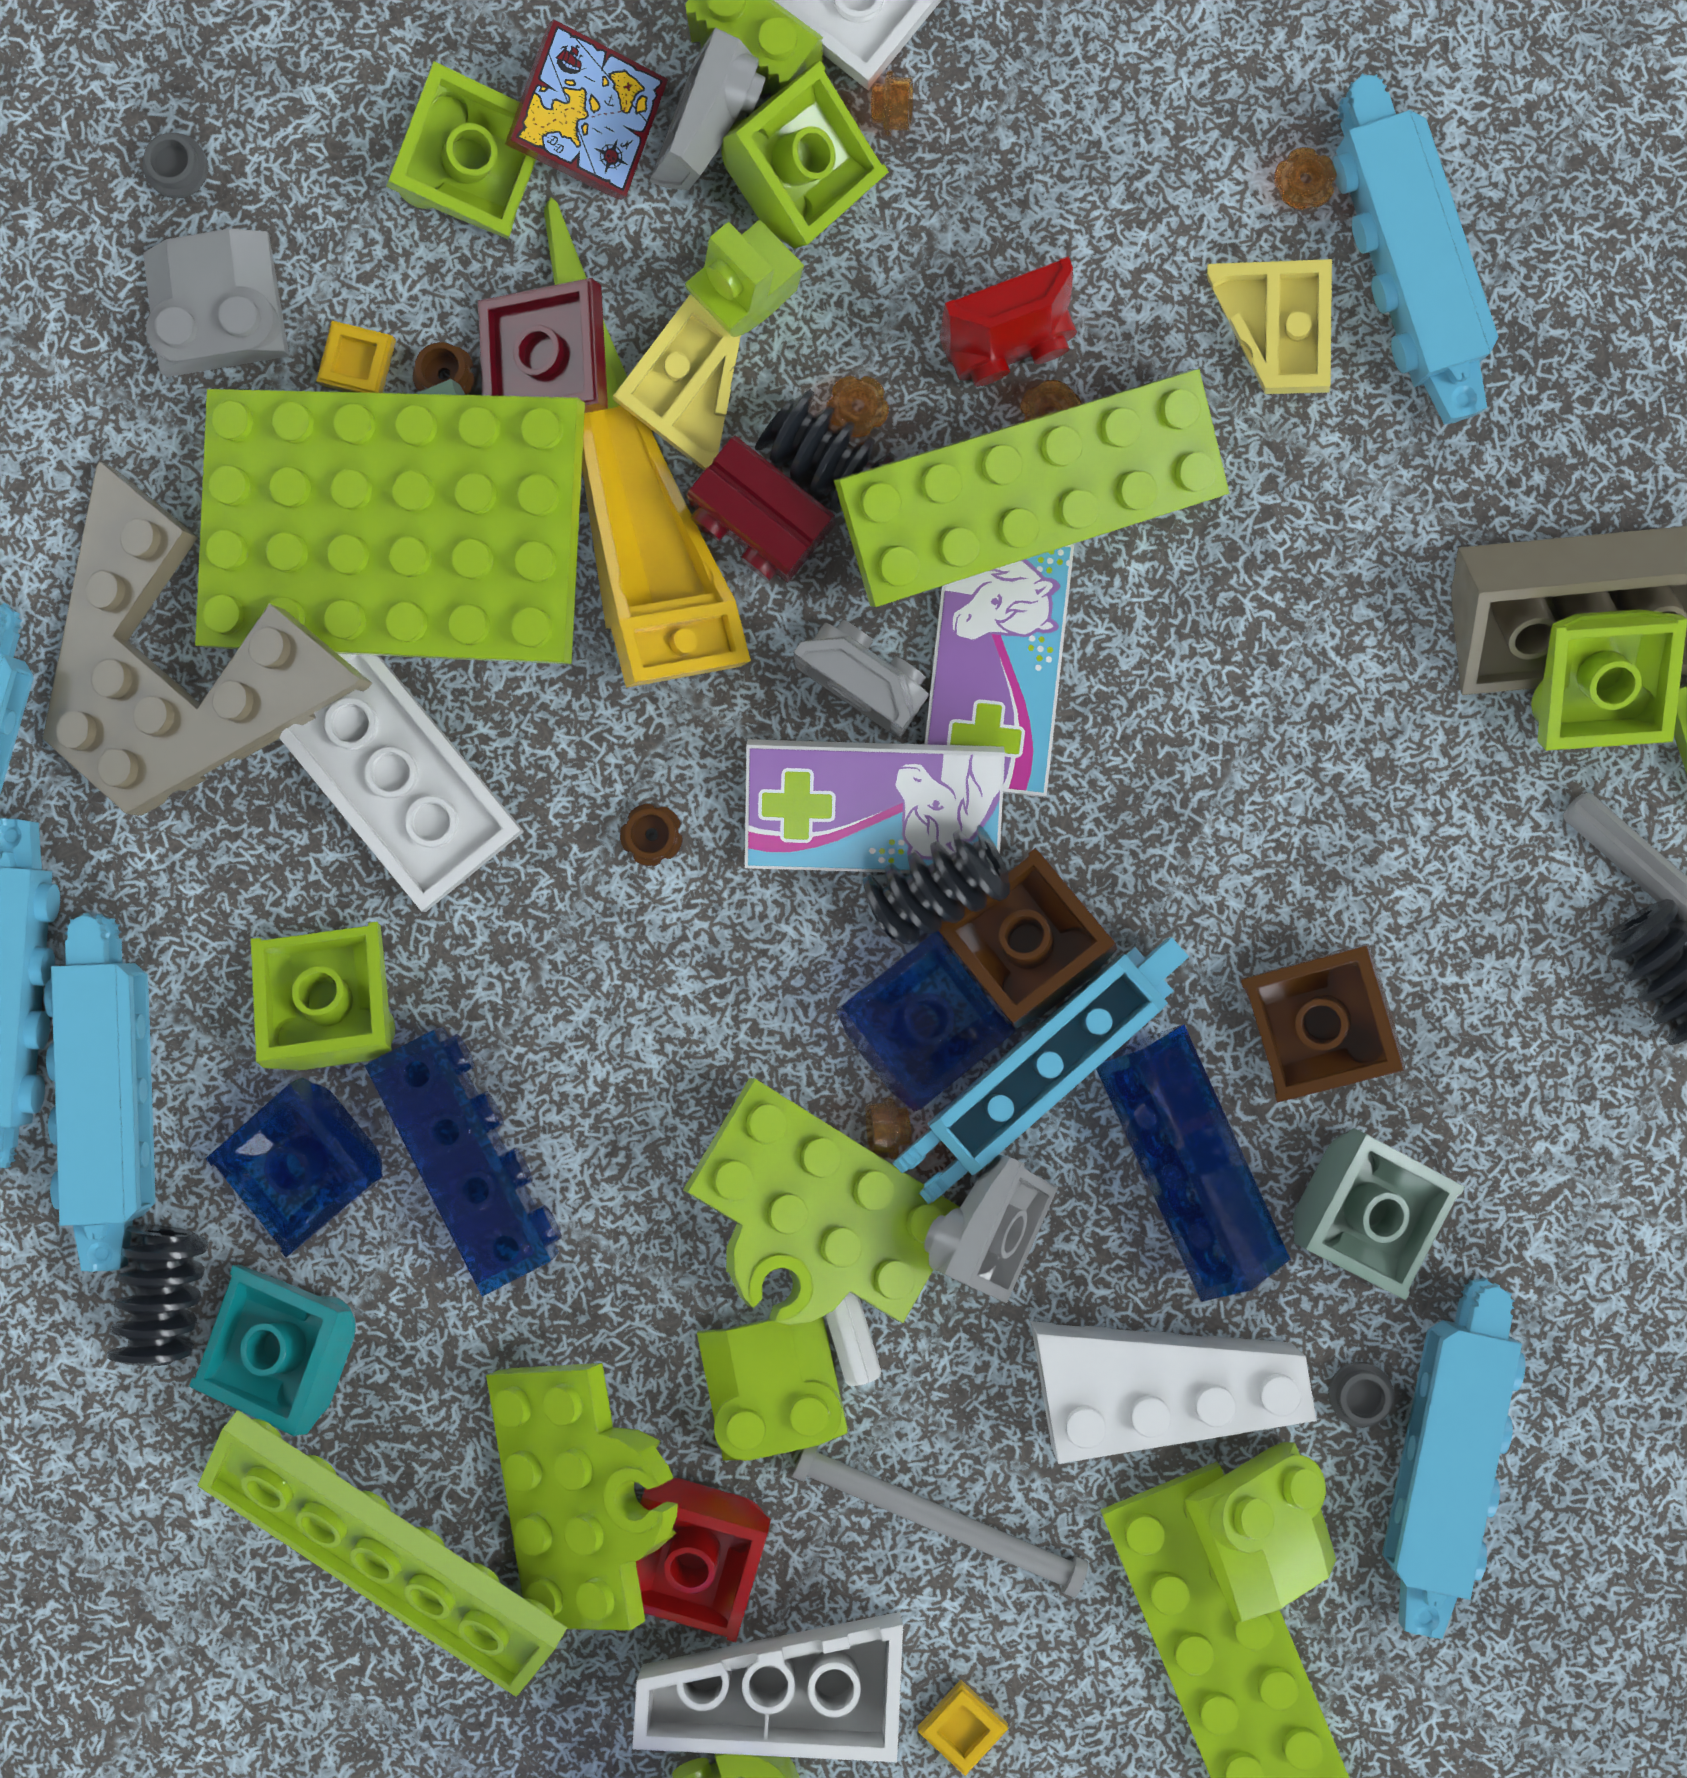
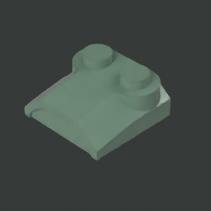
[1293,1128,1465,1300]

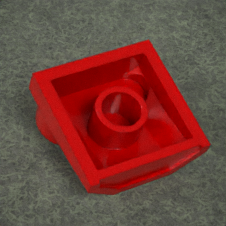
[939,256,1077,387]
[636,1478,771,1643]

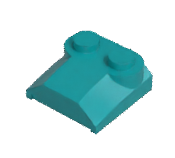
[189,1265,356,1436]

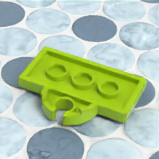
[683,1078,960,1324]
[486,1363,678,1631]

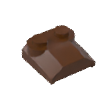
[939,847,1117,1028]
[1241,944,1405,1103]

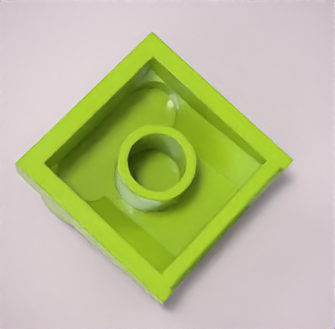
[721,60,889,249]
[386,61,536,239]
[1531,609,1687,751]
[251,921,395,1071]
[697,1316,848,1461]
[1184,1442,1337,1622]

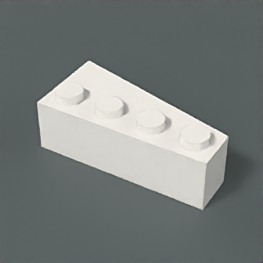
[1030,1321,1317,1464]
[632,1612,903,1762]

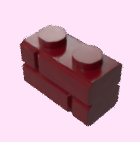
[687,435,835,583]

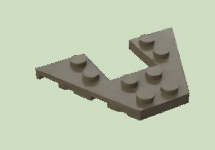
[43,462,372,816]

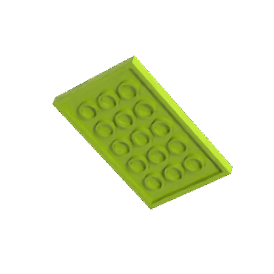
[195,389,585,664]

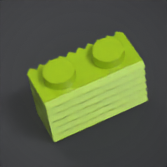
[685,0,824,97]

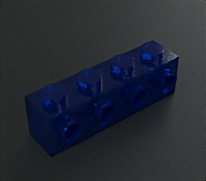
[1096,1024,1291,1302]
[364,1027,562,1297]

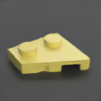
[1207,259,1332,394]
[613,295,741,471]

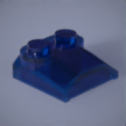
[835,931,1016,1112]
[205,1077,383,1258]

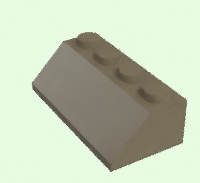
[1451,526,1687,695]

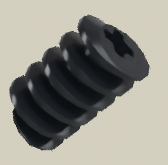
[755,389,895,514]
[862,825,1010,945]
[1609,899,1687,1045]
[106,1225,209,1366]

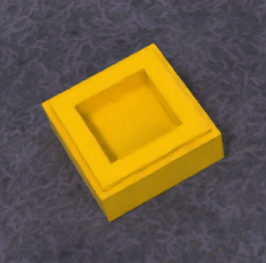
[316,320,396,393]
[918,1679,1009,1776]

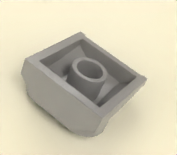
[649,28,765,191]
[143,228,289,377]
[793,620,929,739]
[925,1155,1058,1303]

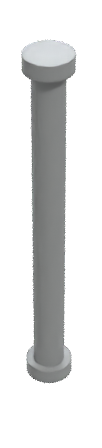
[791,1446,1088,1598]

